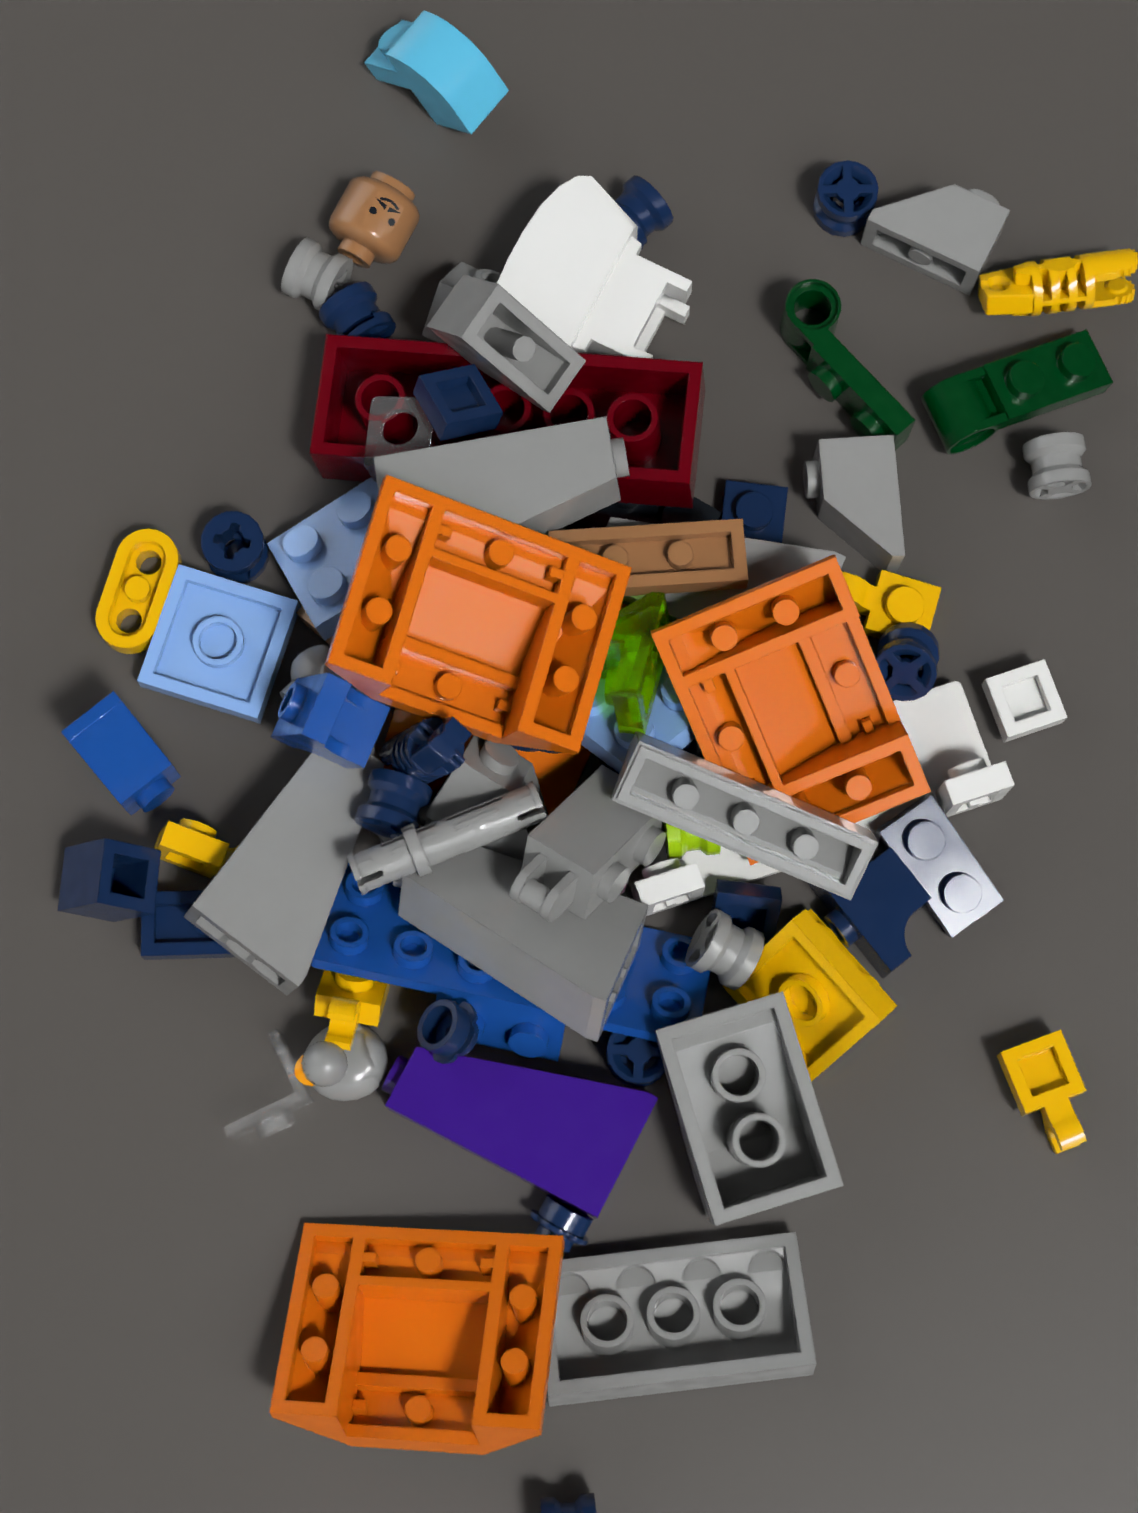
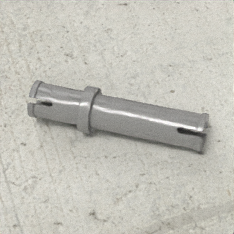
[346,781,547,895]

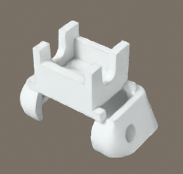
[497,176,692,359]

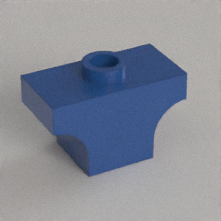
[271,672,390,769]

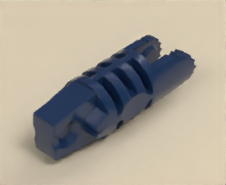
[379,716,471,784]

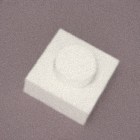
[981,659,1068,743]

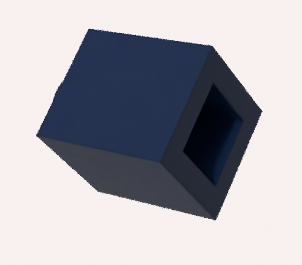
[57,838,161,922]

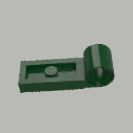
[780,279,915,450]
[921,329,1114,455]

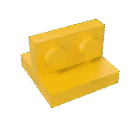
[723,908,897,1082]

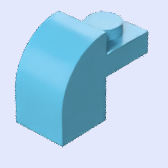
[364,10,509,134]

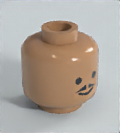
[329,171,420,268]

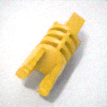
[978,248,1138,317]

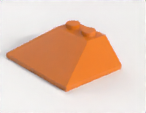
[325,475,632,755]
[650,554,931,865]
[269,1223,565,1455]

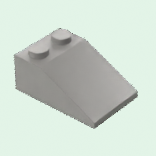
[654,991,844,1226]

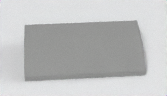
[547,1232,816,1407]

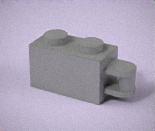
[510,765,666,922]

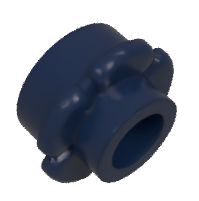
[417,999,479,1064]
[530,1195,593,1253]

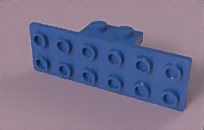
[311,863,710,1061]

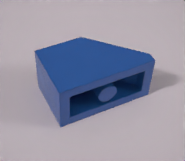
[61,691,181,816]

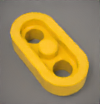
[95,529,182,654]

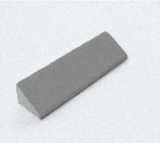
[611,731,879,901]

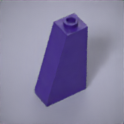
[382,1046,658,1219]

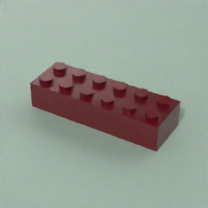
[310,334,705,508]

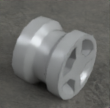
[281,237,354,311]
[1022,432,1092,500]
[685,909,765,991]

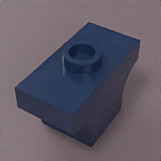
[808,847,932,979]

